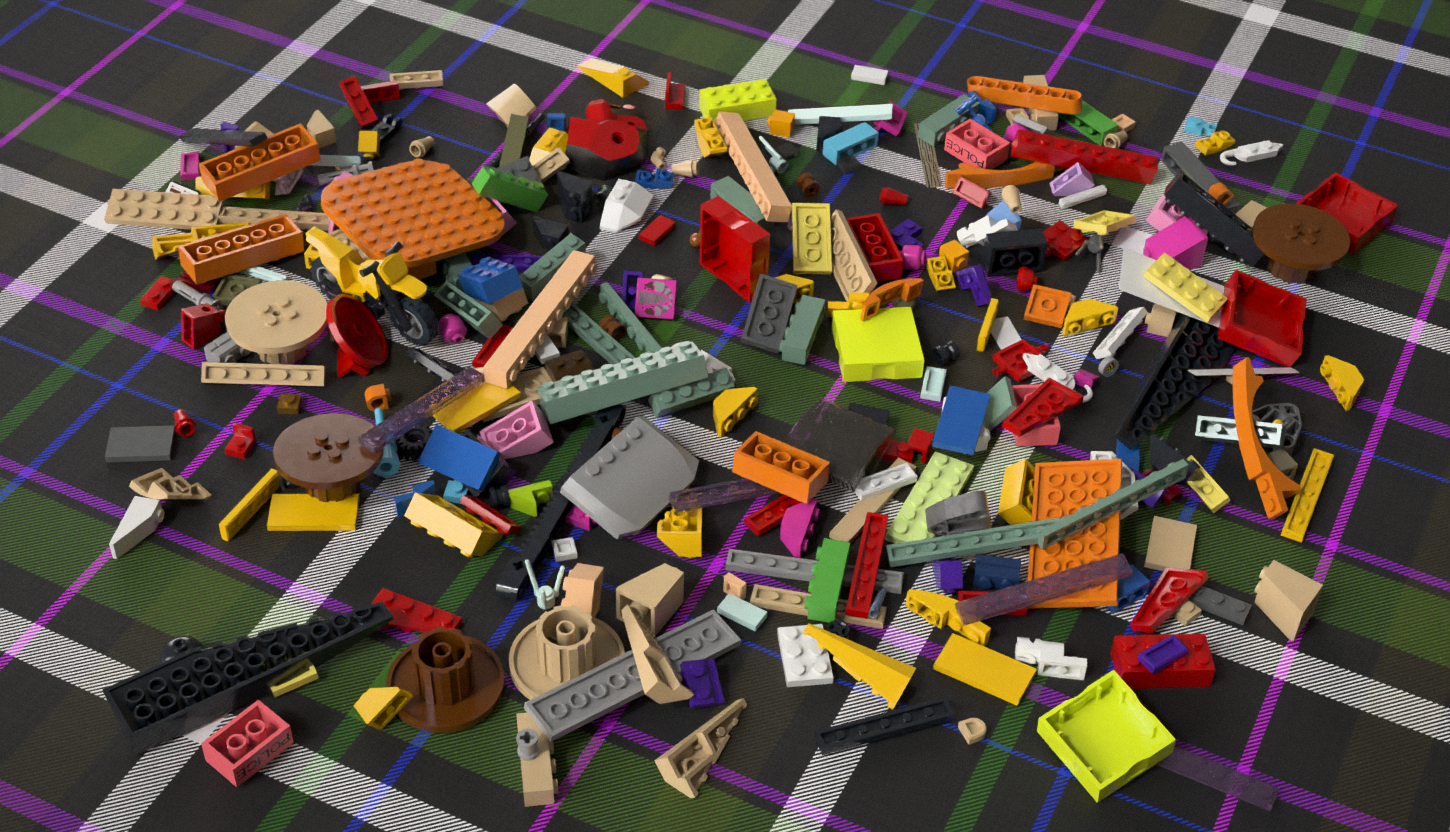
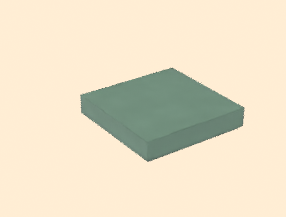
[983,377,1017,432]

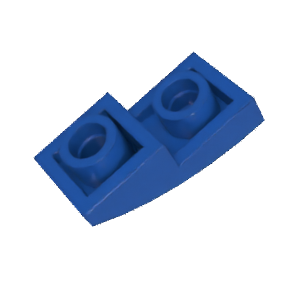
[968,91,997,124]
[635,169,674,189]
[1116,439,1139,472]
[394,480,436,518]

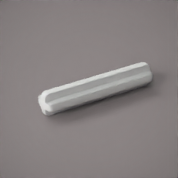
[1058,185,1107,209]

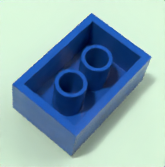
[457,257,523,304]

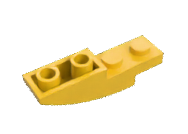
[905,589,991,647]

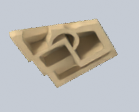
[486,84,536,127]
[129,468,211,499]

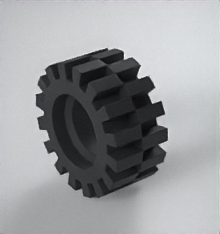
[396,423,433,461]

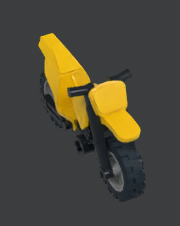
[306,227,439,346]

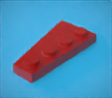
[1002,378,1084,437]
[1130,567,1209,633]
[371,588,462,634]

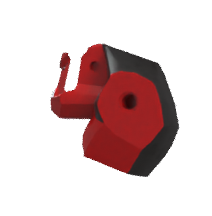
[565,99,649,180]

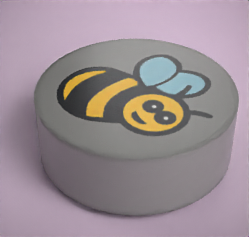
[1098,356,1119,377]

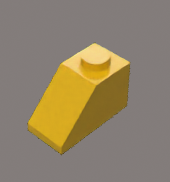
[353,687,413,730]

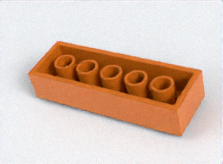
[199,123,321,202]
[178,214,304,284]

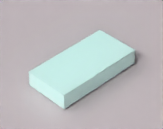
[920,366,947,402]
[717,593,767,631]

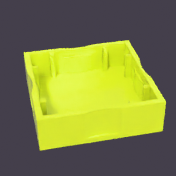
[832,307,924,382]
[1037,670,1176,803]

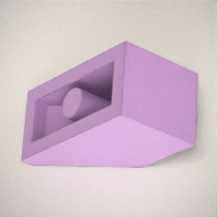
[1050,162,1095,196]

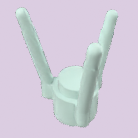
[759,136,788,174]
[525,560,565,610]

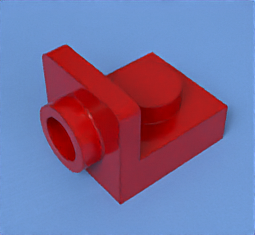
[225,423,256,459]

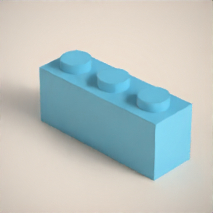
[823,122,879,165]

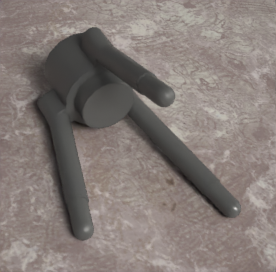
[1075,234,1104,273]

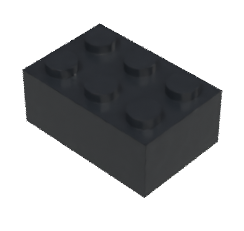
[982,228,1047,277]

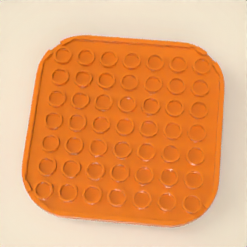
[321,158,504,268]

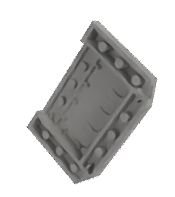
[560,416,699,540]

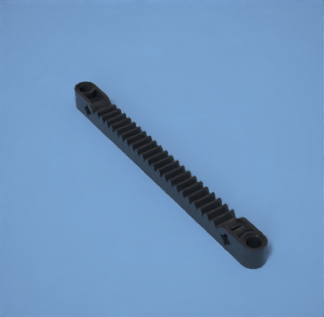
[496,404,626,602]

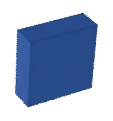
[547,113,566,132]

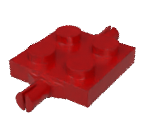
[1043,220,1088,262]
[992,339,1049,382]

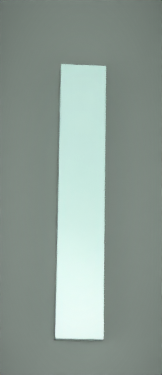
[788,104,893,125]

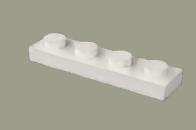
[1093,307,1147,359]

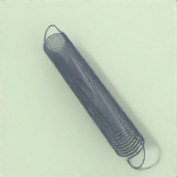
[868,588,887,620]

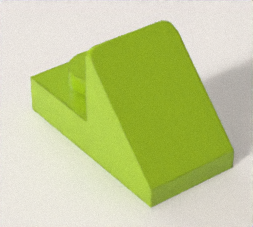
[508,480,553,517]

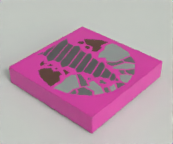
[635,278,677,320]

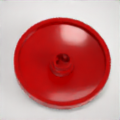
[326,294,388,368]

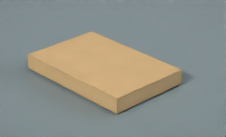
[1144,516,1197,571]

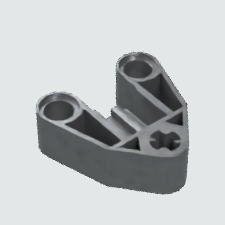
[1252,403,1302,456]
[925,491,991,536]

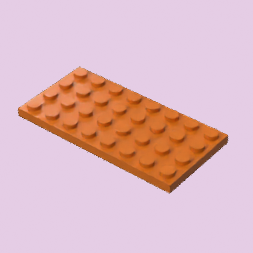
[1026,459,1122,609]

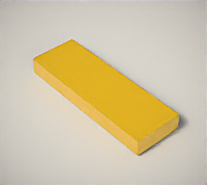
[977,298,999,352]

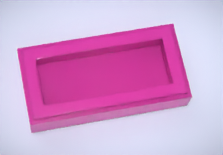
[180,152,200,181]

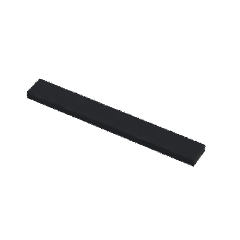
[180,128,267,147]

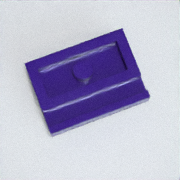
[680,658,725,709]

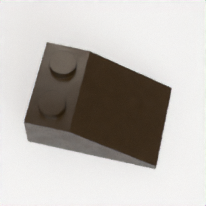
[545,350,594,382]

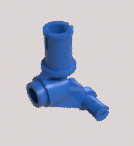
[955,94,994,133]

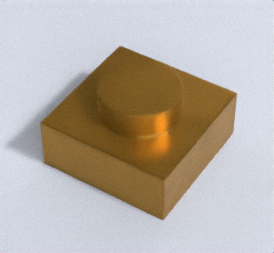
[277,394,302,415]

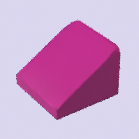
[1073,369,1099,389]

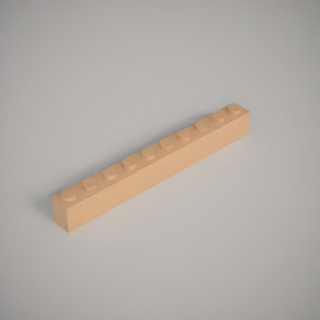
[714,112,792,222]
[484,250,597,388]

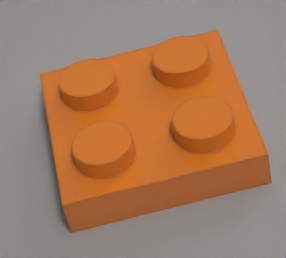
[1024,284,1071,328]

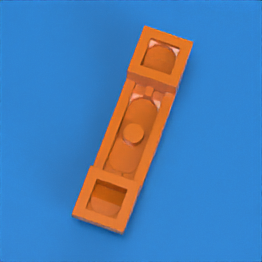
[860,278,924,321]

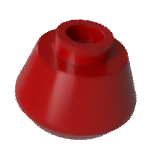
[1016,266,1037,292]

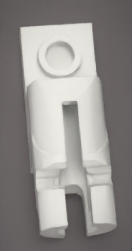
[957,215,1018,248]
[1015,637,1087,680]

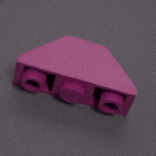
[780,498,820,558]

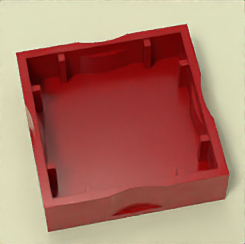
[1295,172,1399,255]
[699,196,770,303]
[1218,270,1307,367]

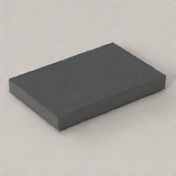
[105,425,176,463]

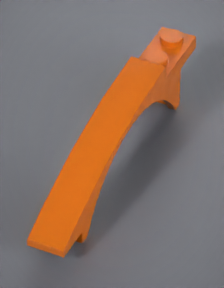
[945,161,1069,189]
[1232,357,1301,519]

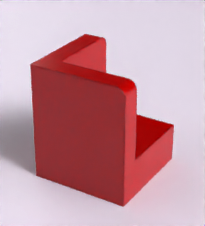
[907,428,935,464]

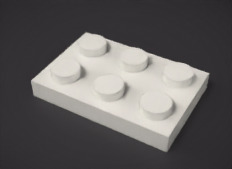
[777,624,833,687]

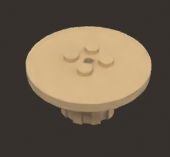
[225,280,328,365]
[509,605,625,700]

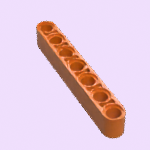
[967,76,1083,114]

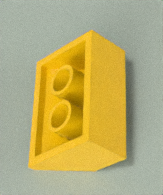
[998,458,1035,525]

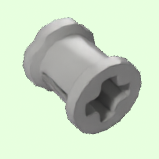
[516,728,539,761]

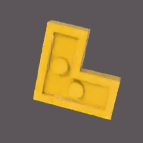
[827,292,869,318]

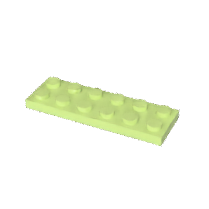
[885,452,974,544]

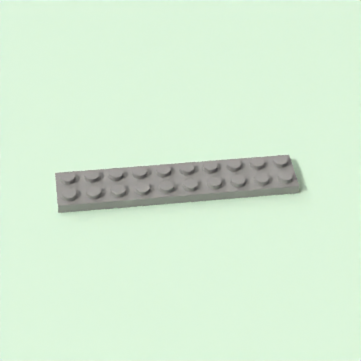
[524,609,741,742]

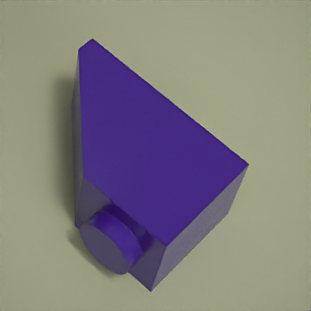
[622,271,644,310]
[931,558,963,593]

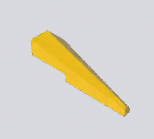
[152,222,249,260]
[803,623,916,710]

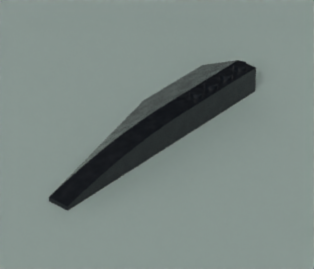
[1114,314,1236,450]
[102,601,393,756]

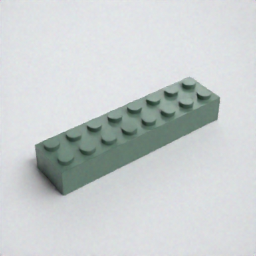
[536,341,708,424]

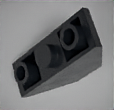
[1150,434,1203,483]

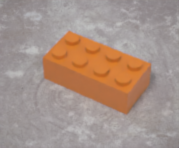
[732,431,830,504]

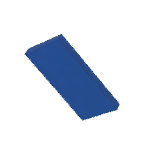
[932,386,990,455]
[417,425,501,492]

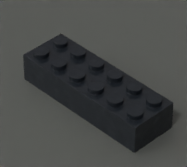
[1164,170,1264,267]

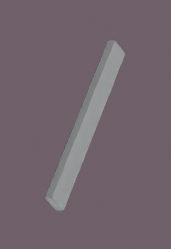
[725,549,904,594]

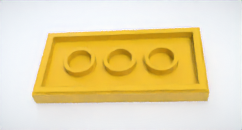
[429,377,521,434]
[267,494,360,531]
[933,633,1037,706]

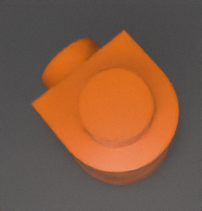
[1208,183,1235,205]
[365,384,391,411]

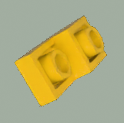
[1194,131,1236,155]
[925,256,956,291]

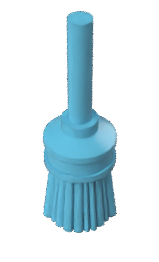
[374,408,401,478]

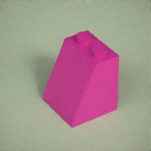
[1143,216,1208,270]

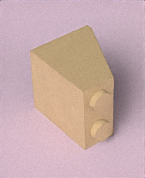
[1254,560,1323,641]
[616,563,684,637]

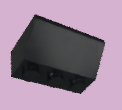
[462,429,517,499]

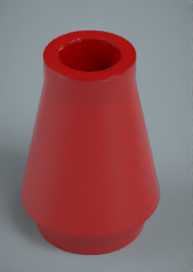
[879,187,907,206]
[174,409,196,437]

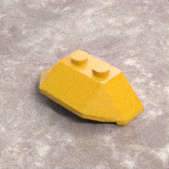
[529,128,568,172]

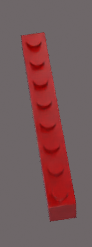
[1012,129,1158,184]

